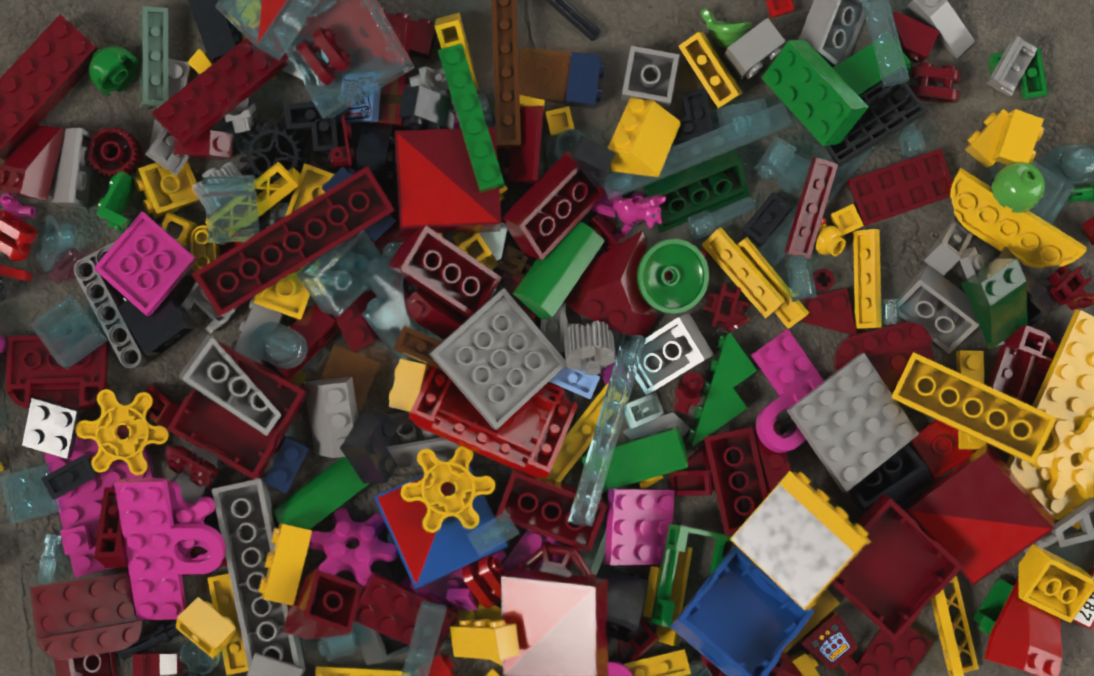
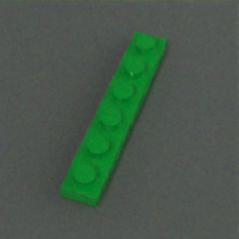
[438,43,505,193]

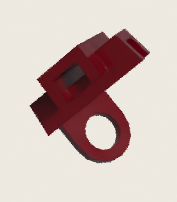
[1047,265,1094,310]
[704,284,751,333]

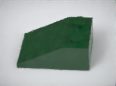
[961,259,1028,349]

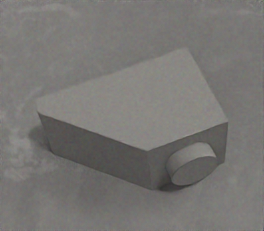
[924,219,973,276]

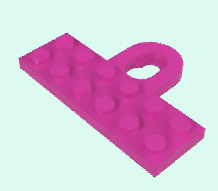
[751,329,824,453]
[114,478,226,620]

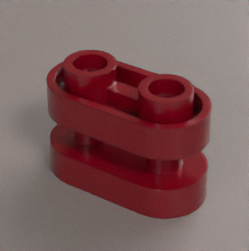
[297,27,352,86]
[910,62,962,103]

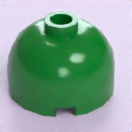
[89,46,140,96]

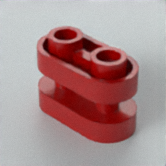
[0,209,38,261]
[462,555,506,609]

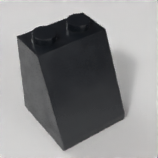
[118,291,198,356]
[596,565,648,643]

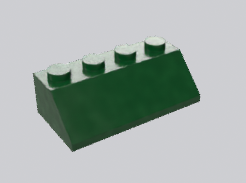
[640,143,750,233]

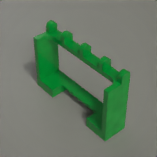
[651,524,732,627]

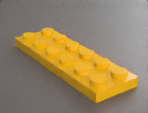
[253,163,335,320]

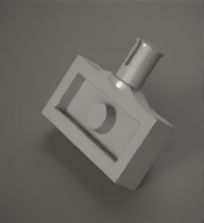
[540,303,582,352]

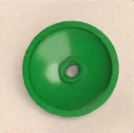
[637,239,709,314]

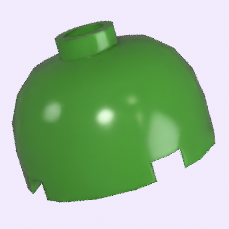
[991,162,1045,213]

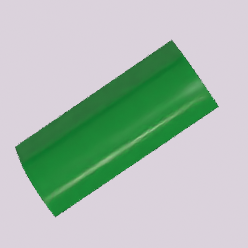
[833,34,911,96]
[513,221,605,319]
[581,426,688,495]
[273,457,371,530]

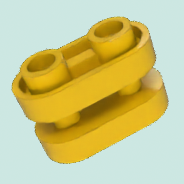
[191,225,222,271]

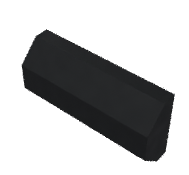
[824,72,926,167]

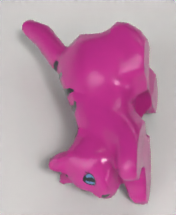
[613,192,666,236]

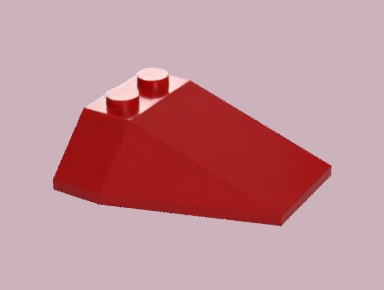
[984,577,1062,676]

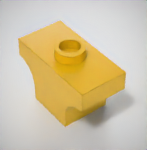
[452,232,499,271]

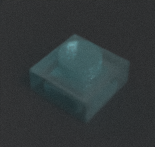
[881,299,899,324]

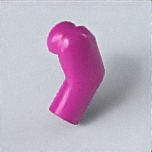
[0,193,36,218]

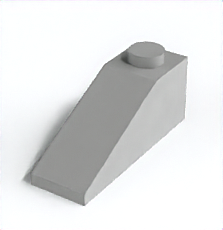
[906,0,975,59]

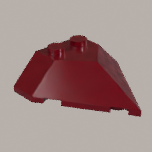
[563,230,658,338]

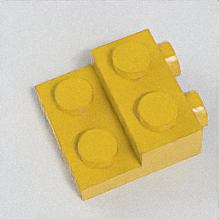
[134,161,200,219]

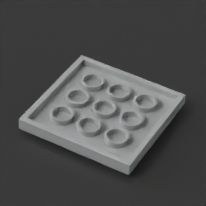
[429,288,566,430]
[787,353,919,492]

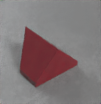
[669,444,713,496]
[617,617,659,664]

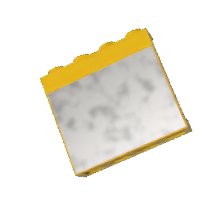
[730,471,871,610]

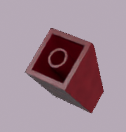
[283,569,363,639]

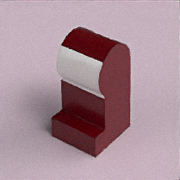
[133,652,182,676]

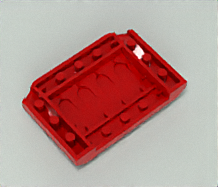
[409,367,578,478]

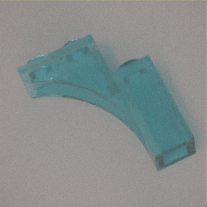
[361,242,415,359]

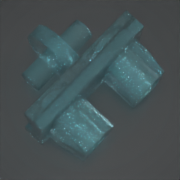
[786,255,817,302]
[467,511,519,557]

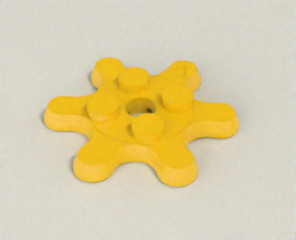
[75,389,169,475]
[1032,417,1094,500]
[401,446,495,533]

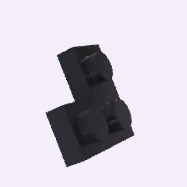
[671,88,716,147]

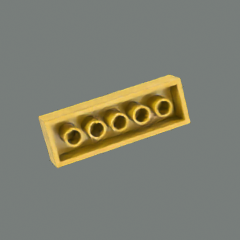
[891,352,1057,465]

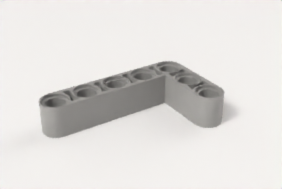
[74,240,148,369]

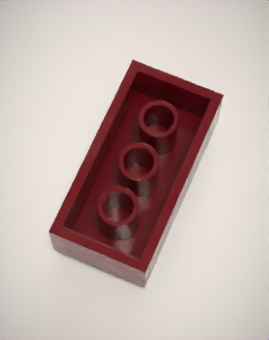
[501,151,606,261]

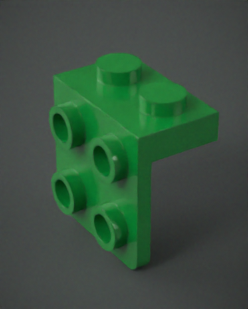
[96,171,136,233]
[972,579,1014,635]

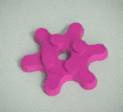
[167,481,215,558]
[308,508,399,586]

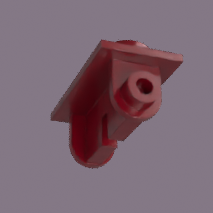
[587,213,628,252]

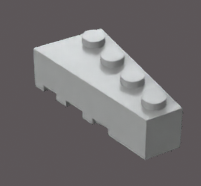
[178,335,281,436]

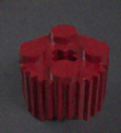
[87,127,144,178]

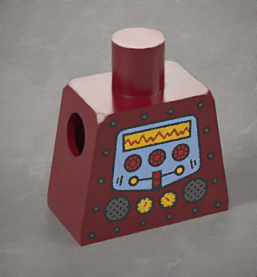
[799,610,858,674]

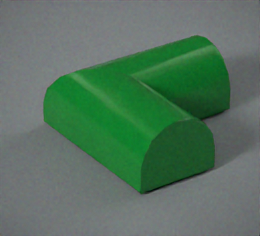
[988,47,1048,101]

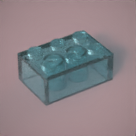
[297,229,388,316]

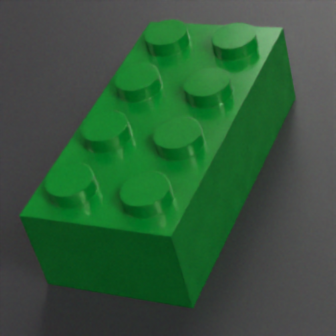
[762,39,868,146]

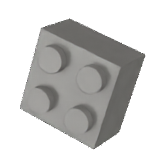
[722,18,786,81]
[621,46,680,108]

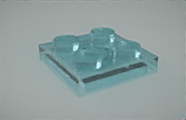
[0,464,60,524]

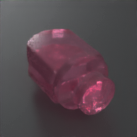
[48,248,84,285]

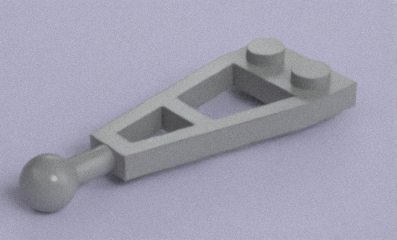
[1024,498,1094,554]

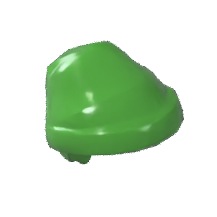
[701,8,752,49]

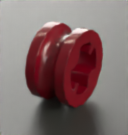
[811,269,835,291]

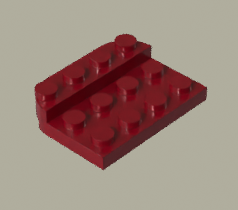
[832,322,935,395]
[5,333,110,411]
[30,572,142,660]

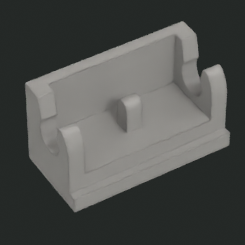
[986,36,1037,97]

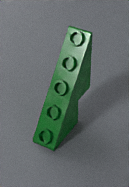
[686,332,757,446]

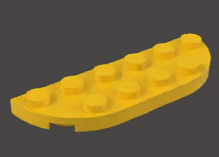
[950,168,1087,269]

